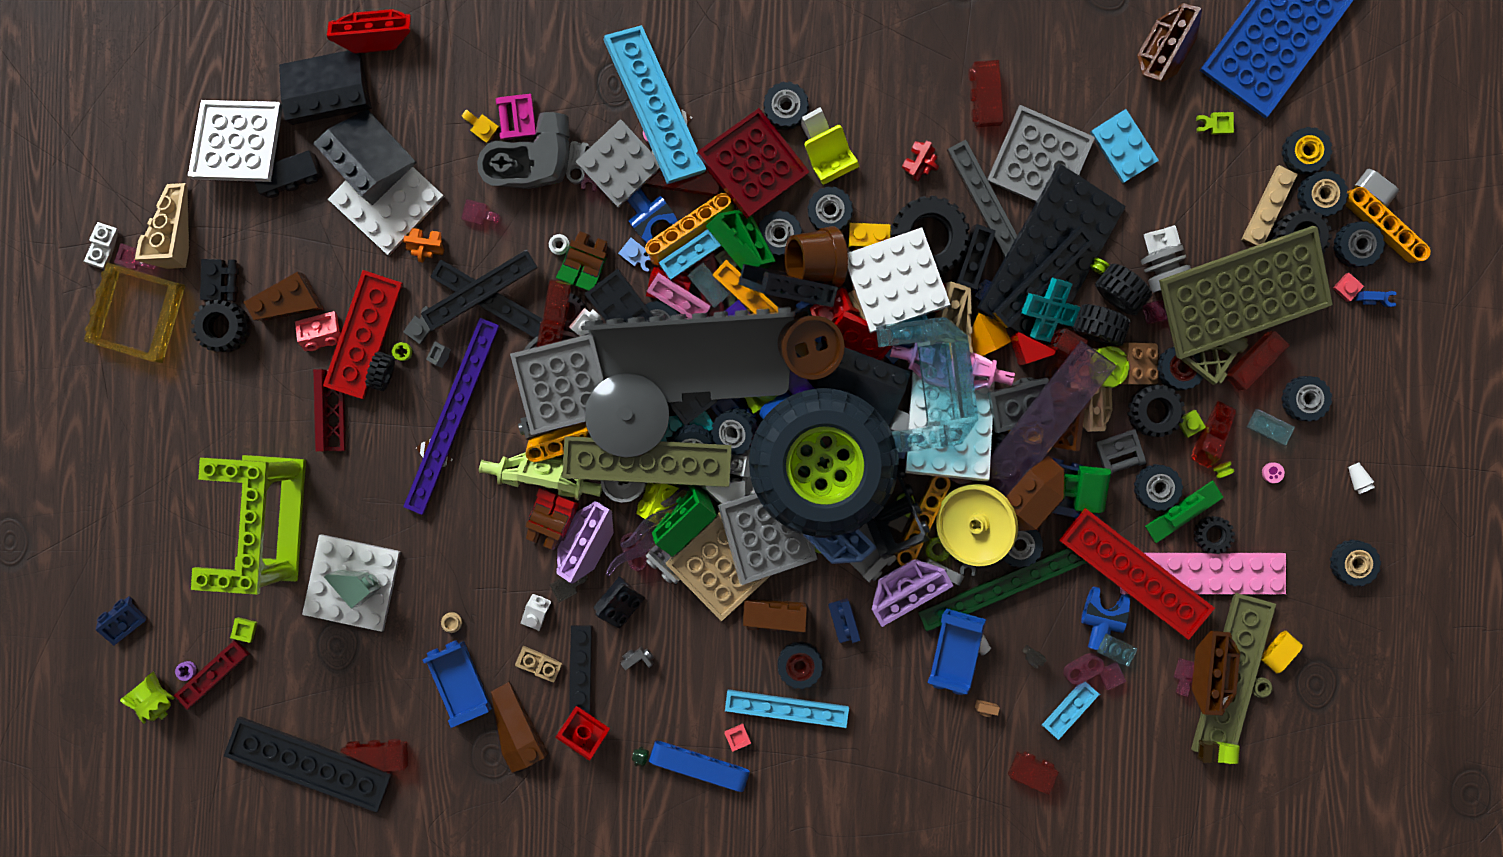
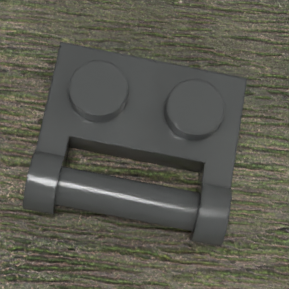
[1095,429,1146,475]

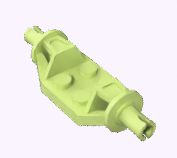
[479,452,602,500]

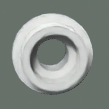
[549,234,570,255]

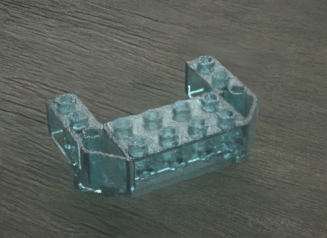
[876,317,978,452]

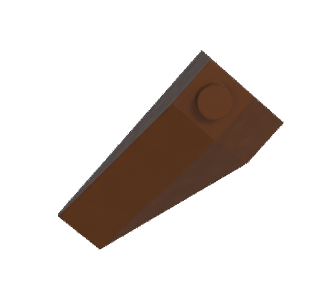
[491,681,548,773]

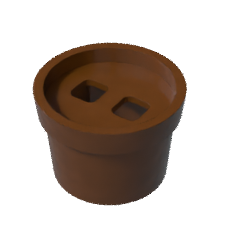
[785,226,848,288]
[778,316,844,380]

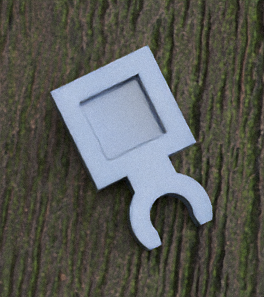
[618,238,651,273]

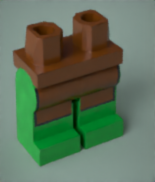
[556,231,608,291]

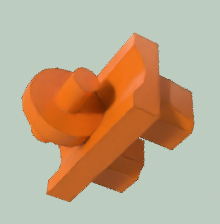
[403,228,444,263]

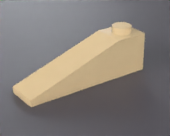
[135,183,189,269]

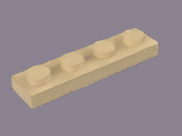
[1241,165,1298,246]

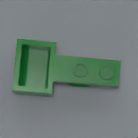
[1025,466,1111,513]

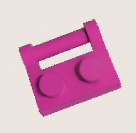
[495,94,536,140]

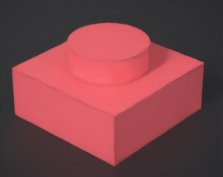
[1332,273,1364,302]
[724,724,751,752]

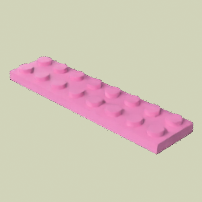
[1120,553,1286,594]

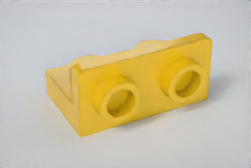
[848,223,891,251]

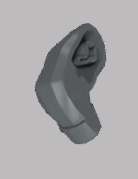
[477,112,570,189]

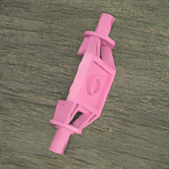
[890,341,1015,393]

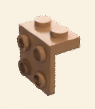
[1111,343,1158,385]

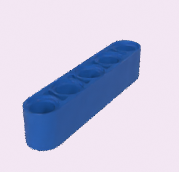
[649,741,750,792]

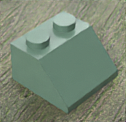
[324,570,381,609]

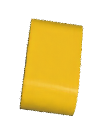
[1261,631,1303,673]

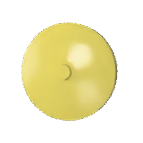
[936,484,1018,566]

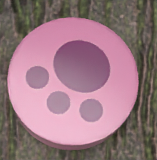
[1262,463,1285,483]

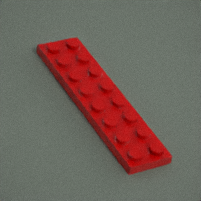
[1059,508,1215,640]

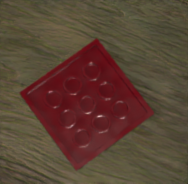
[696,108,810,219]

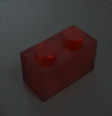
[1008,751,1059,795]

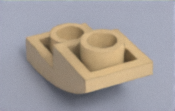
[515,646,562,682]

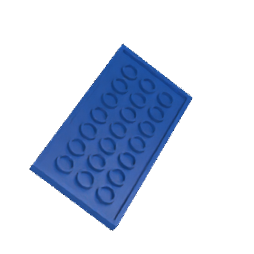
[1199,0,1353,118]

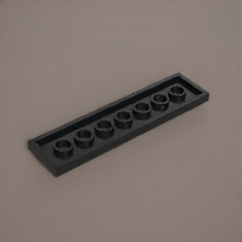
[224,716,393,812]

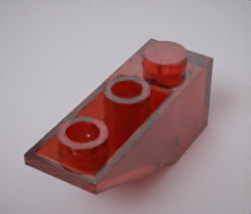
[1191,401,1236,468]
[341,739,408,771]

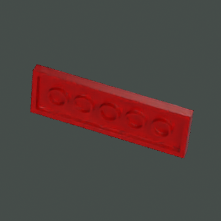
[323,270,403,399]

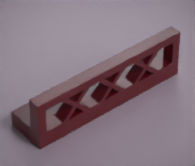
[313,369,346,452]

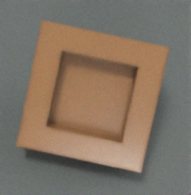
[975,699,1000,717]

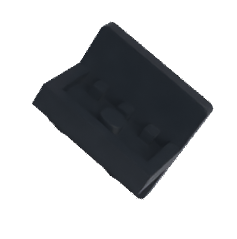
[593,576,645,628]

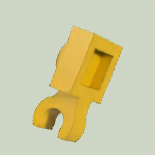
[462,110,500,144]

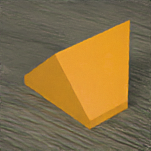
[971,313,1012,356]

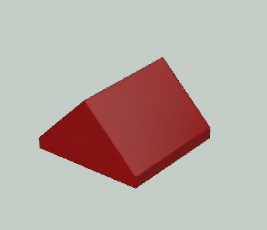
[1010,332,1056,365]
[555,706,610,761]

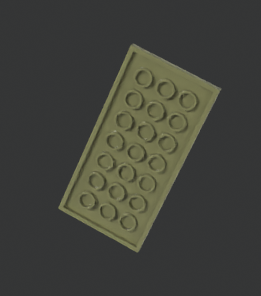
[1159,226,1333,359]

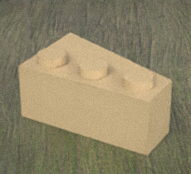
[928,282,973,353]

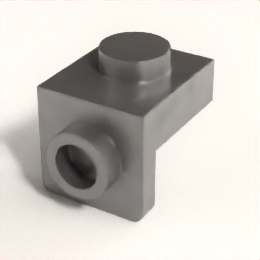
[621,646,654,670]

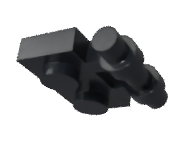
[200,259,239,301]

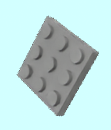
[575,119,660,208]

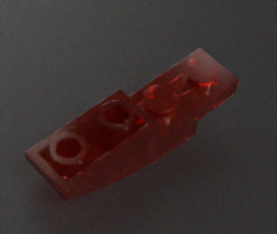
[537,279,571,347]

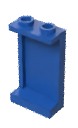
[928,608,986,695]
[423,640,492,728]

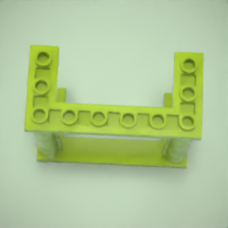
[191,455,306,595]

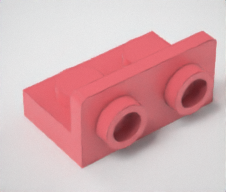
[295,311,341,351]

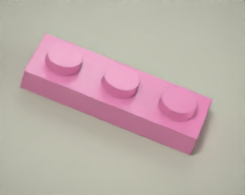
[647,273,710,318]

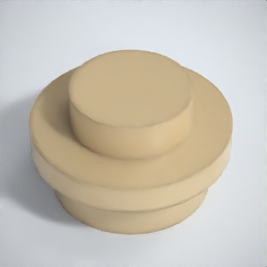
[441,612,462,633]

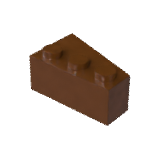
[244,272,324,322]

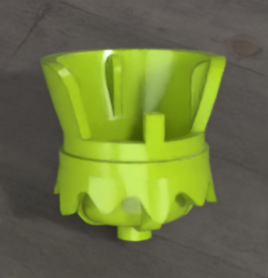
[120,671,175,724]

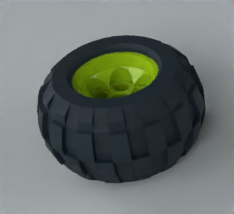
[749,388,899,538]

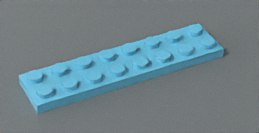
[603,25,706,184]

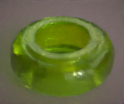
[926,536,950,562]

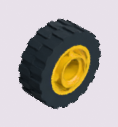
[1282,127,1332,174]

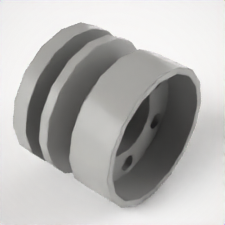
[1141,245,1191,293]

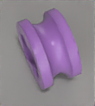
[175,661,197,681]

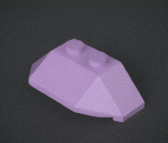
[557,501,614,584]
[872,559,953,627]

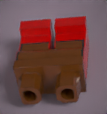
[525,488,580,550]

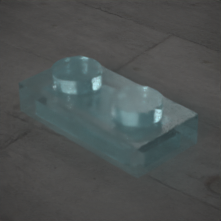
[687,263,730,307]
[1247,409,1295,445]
[1097,634,1137,667]

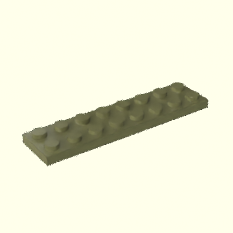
[562,436,732,487]
[1191,593,1276,752]

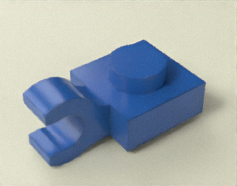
[1355,291,1396,307]

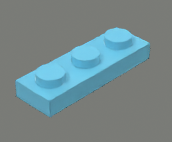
[659,229,721,280]
[1042,679,1100,740]

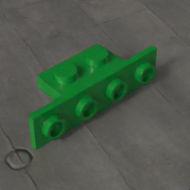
[1145,481,1224,543]

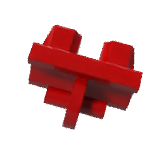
[902,140,939,181]

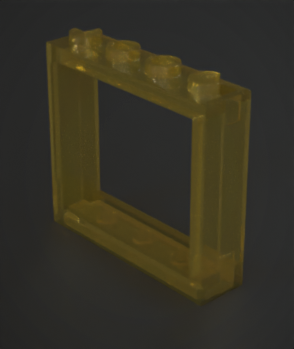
[84,263,186,363]

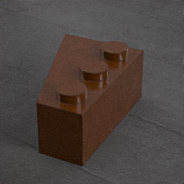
[743,599,807,633]

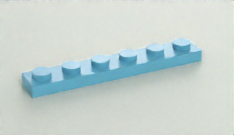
[725,690,849,728]

